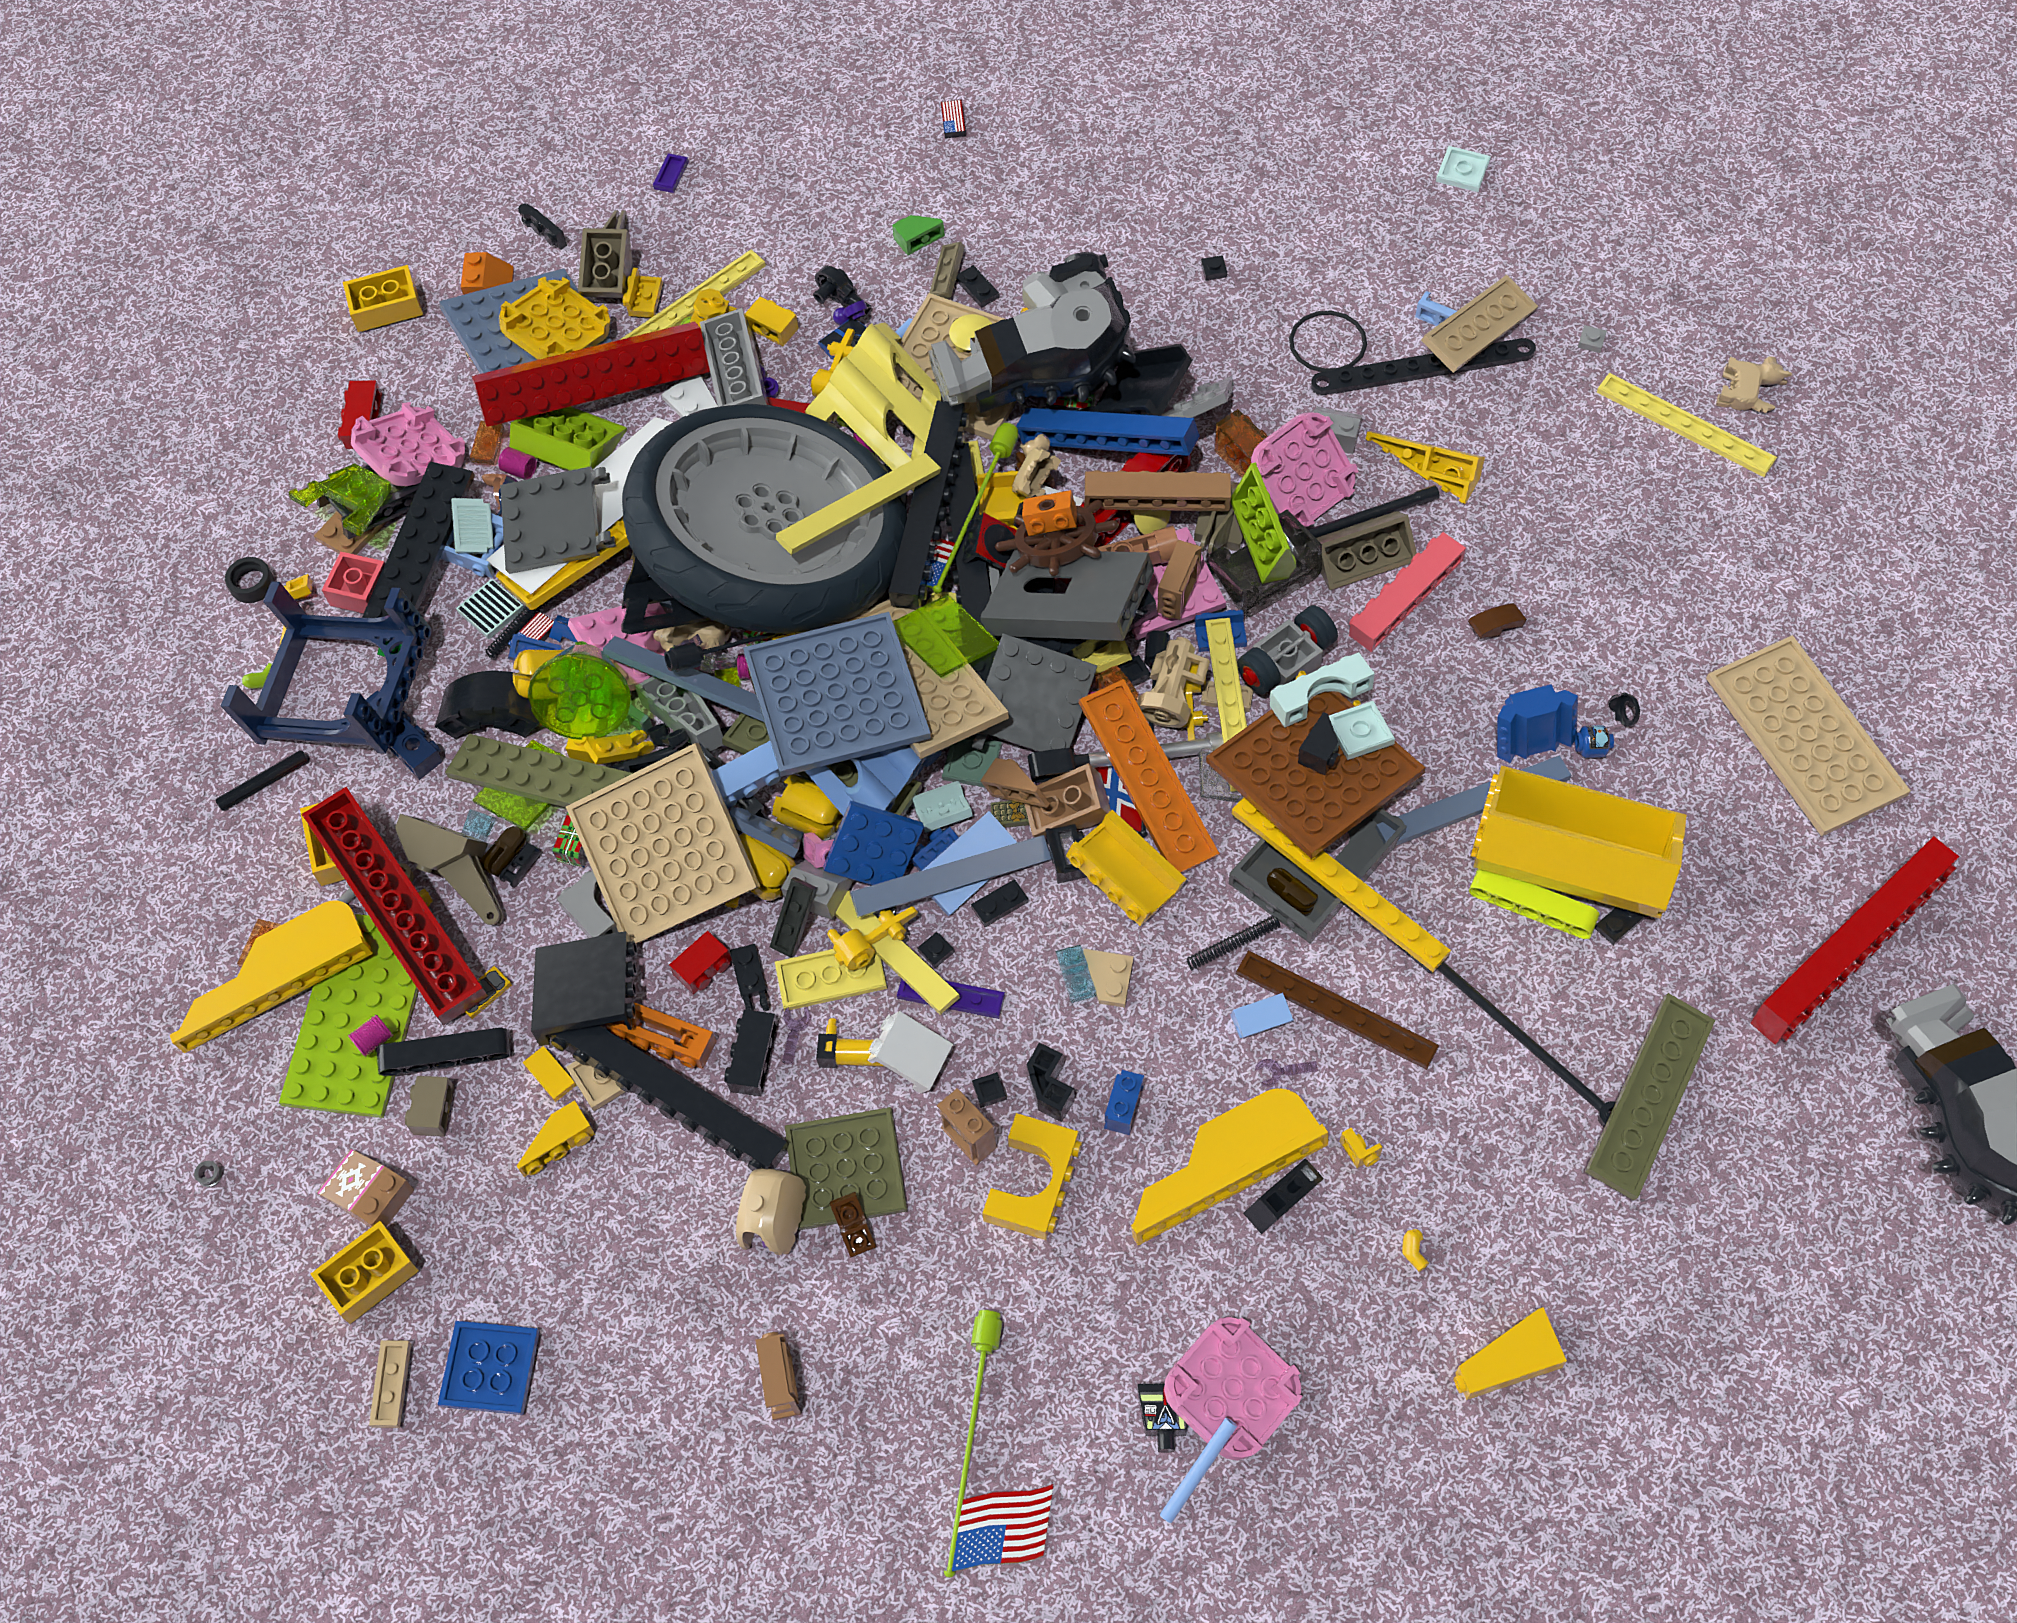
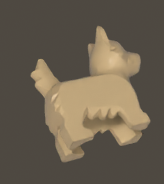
[1716,356,1792,413]
[1012,434,1061,498]
[653,620,731,651]

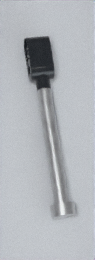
[1027,732,1223,783]

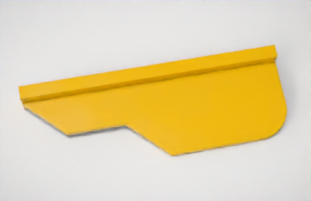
[170,900,373,1053]
[1131,1088,1328,1246]

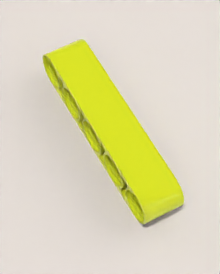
[1469,869,1600,939]

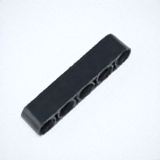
[376,1028,511,1076]

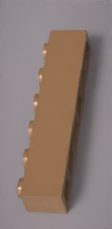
[1084,470,1231,511]

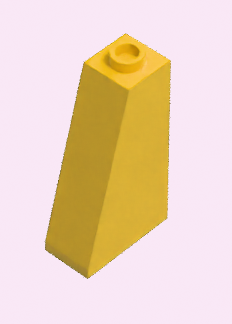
[1454,1307,1567,1400]

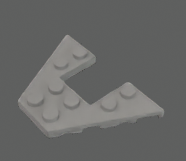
[1162,376,1235,418]

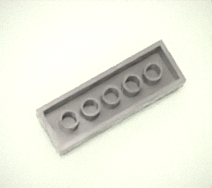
[700,308,769,407]

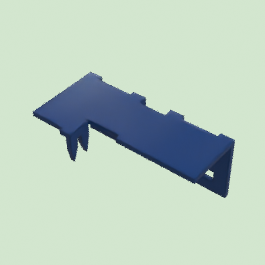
[549,615,579,644]

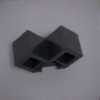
[1026,1042,1074,1122]

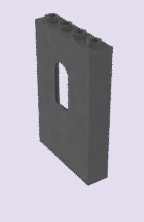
[981,550,1154,641]
[1228,806,1407,944]

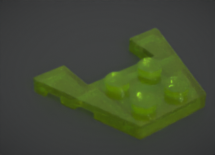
[288,463,392,536]

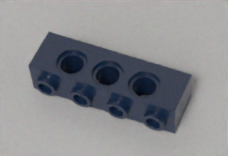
[366,690,443,780]

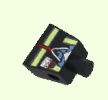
[1137,1384,1187,1453]

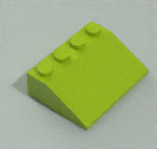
[509,406,627,470]
[1230,462,1296,584]

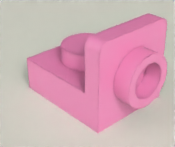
[804,832,834,868]

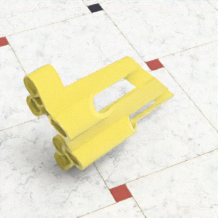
[805,322,941,492]

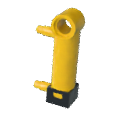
[816,1018,885,1068]

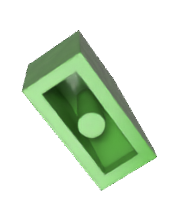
[892,215,945,255]

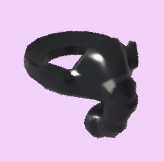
[1608,692,1640,727]

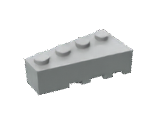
[635,676,723,752]

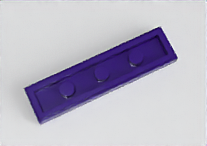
[897,978,1005,1019]

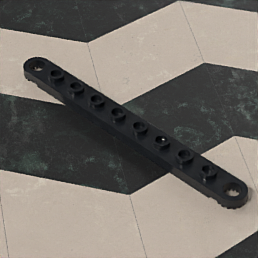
[1311,338,1536,396]

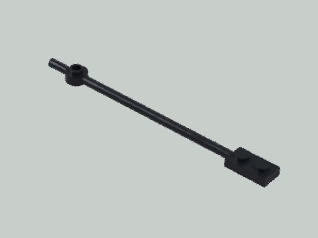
[1390,939,1616,1128]

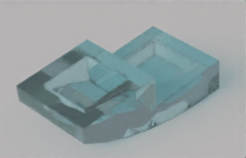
[460,809,496,842]

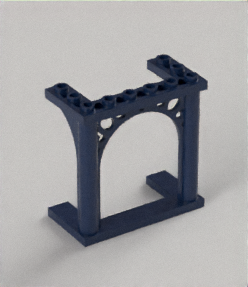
[220,581,432,754]

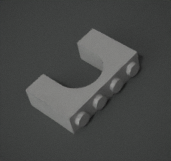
[557,870,618,938]

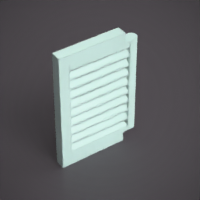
[451,498,494,554]

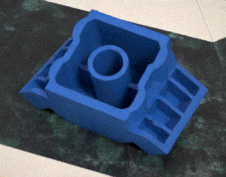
[1497,684,1578,763]

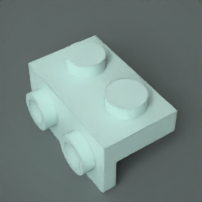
[913,781,973,833]

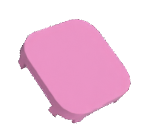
[351,402,465,486]
[1251,412,1358,527]
[1164,1317,1302,1461]

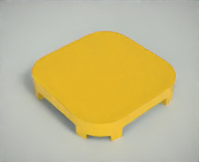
[499,277,610,360]

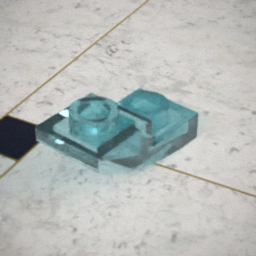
[1055,944,1096,1003]

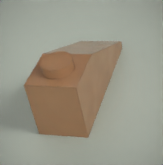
[980,758,1049,808]

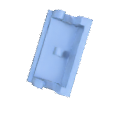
[1415,291,1457,326]
[1230,993,1293,1038]

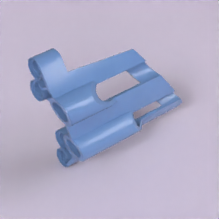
[805,744,942,816]

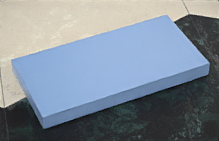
[922,811,1018,916]

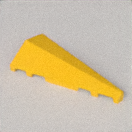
[1365,431,1485,503]

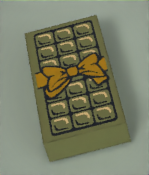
[990,801,1030,828]

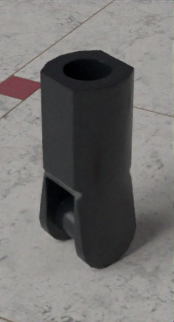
[499,843,541,888]

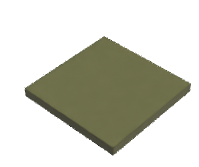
[784,1107,907,1231]

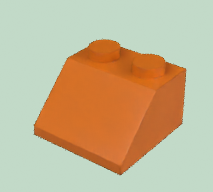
[460,252,514,295]

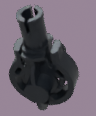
[813,265,871,317]

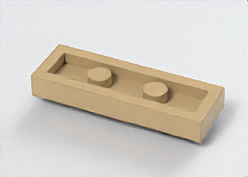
[369,1340,411,1428]

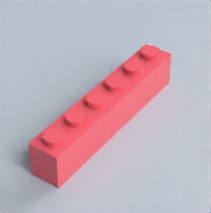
[1349,532,1466,652]

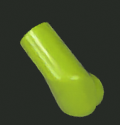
[242,663,272,689]

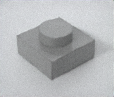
[1578,325,1607,353]

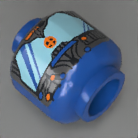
[1575,725,1614,758]

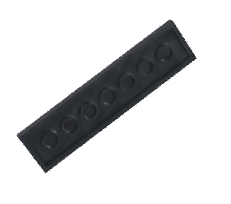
[362,462,475,618]

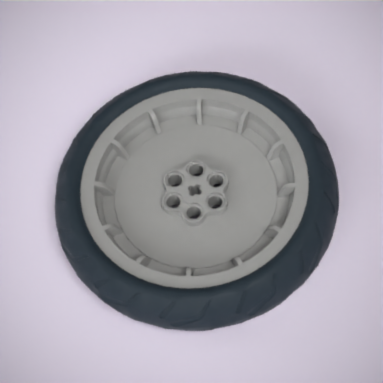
[622,404,907,634]

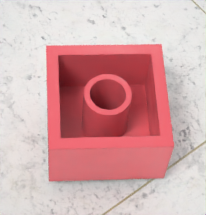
[322,552,385,613]

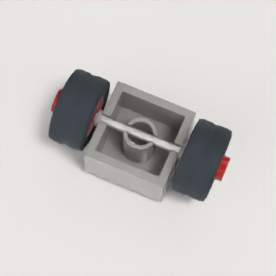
[1237,605,1338,695]

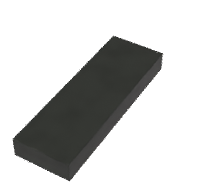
[769,877,817,958]

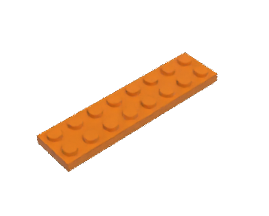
[1078,679,1220,874]

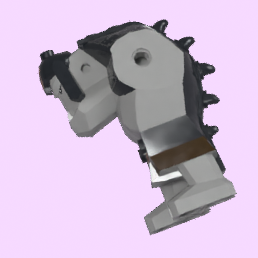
[928,252,1136,413]
[1886,984,2017,1225]

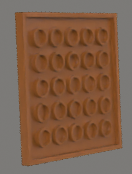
[1206,691,1426,859]

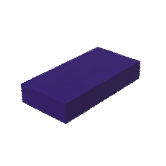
[653,153,689,193]

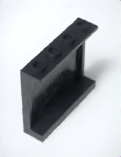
[1079,343,1193,416]
[531,931,637,1046]

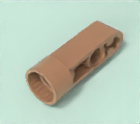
[1097,526,1178,565]

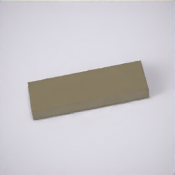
[929,242,965,299]

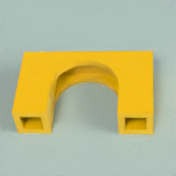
[982,1113,1082,1240]

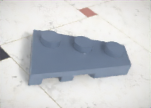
[729,807,803,858]

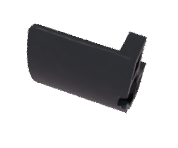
[435,670,544,739]

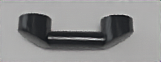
[647,723,689,750]

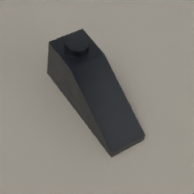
[1243,1158,1324,1234]

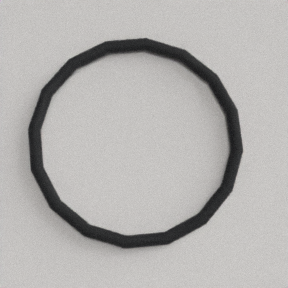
[1289,310,1367,372]

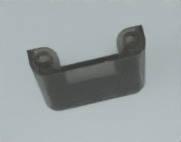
[1208,509,1322,617]

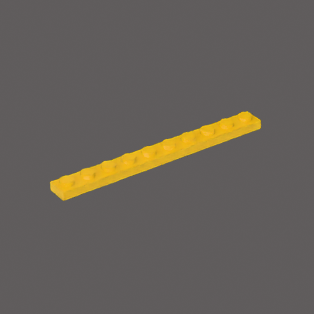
[1231,798,1451,972]

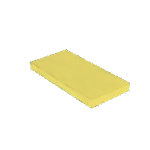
[775,949,887,1011]

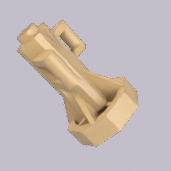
[1137,637,1210,728]

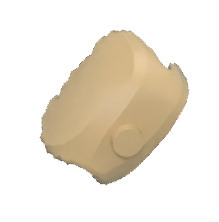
[736,1169,806,1255]

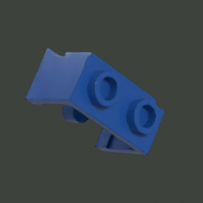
[1104,1070,1144,1136]

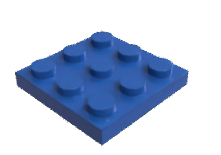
[823,800,924,885]
[437,1321,540,1415]

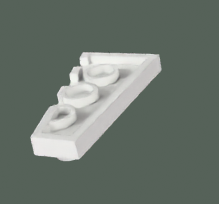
[661,374,718,418]

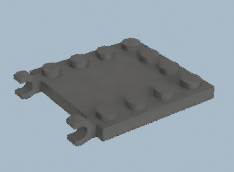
[500,466,616,574]
[972,633,1097,751]

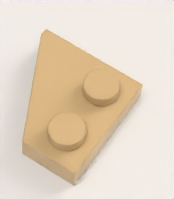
[1083,949,1134,1008]

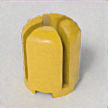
[513,650,582,698]
[772,774,844,840]
[739,833,796,901]

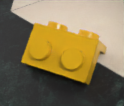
[623,268,663,318]

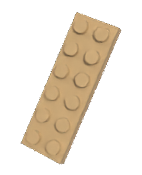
[1421,275,1538,373]

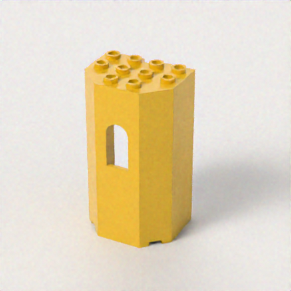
[1471,765,1687,919]

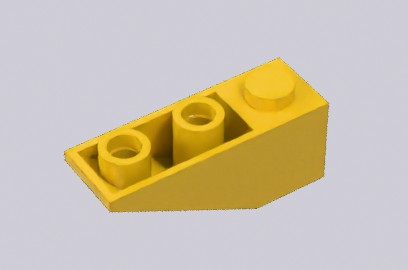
[517,1100,595,1177]

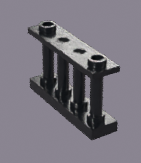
[315,465,420,540]

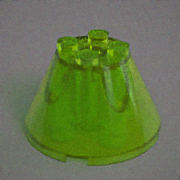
[528,641,631,740]

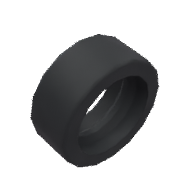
[224,557,275,603]

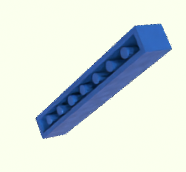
[1016,408,1200,456]

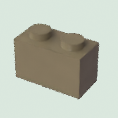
[405,1076,454,1137]

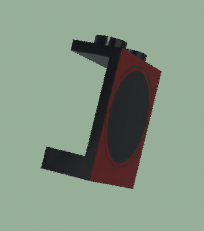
[962,512,1017,572]

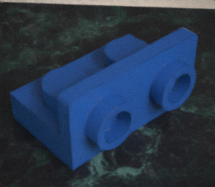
[1194,610,1247,652]
[909,827,959,872]

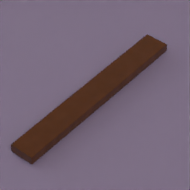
[1236,950,1439,1070]

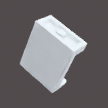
[868,1011,953,1093]

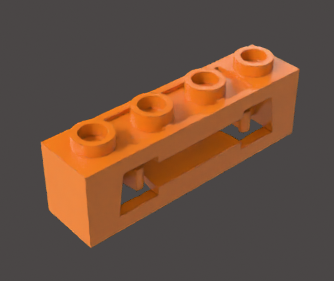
[605,1002,717,1069]

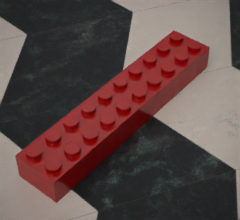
[471,322,710,427]
[302,786,488,1026]
[1750,836,1960,1045]

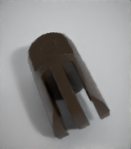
[480,826,527,878]
[1267,868,1318,916]

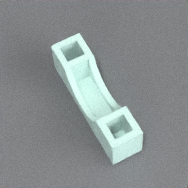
[1270,652,1375,727]

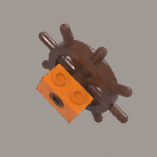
[995,490,1119,576]

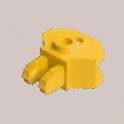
[690,288,737,333]

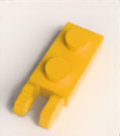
[584,730,655,765]

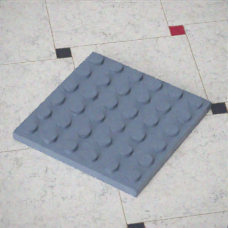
[439,268,612,374]
[743,612,931,777]

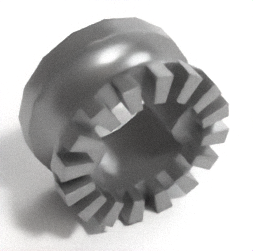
[194,1161,222,1188]

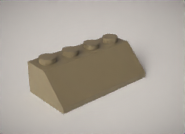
[1309,511,1417,590]

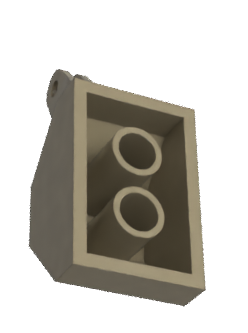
[577,210,633,298]
[1194,481,1245,554]
[395,814,504,925]

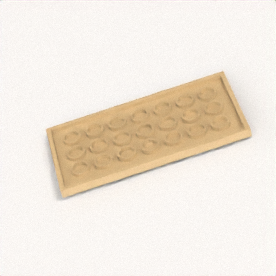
[843,599,1009,759]
[1706,635,1911,837]

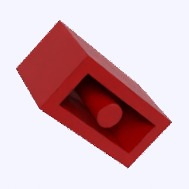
[669,930,732,995]

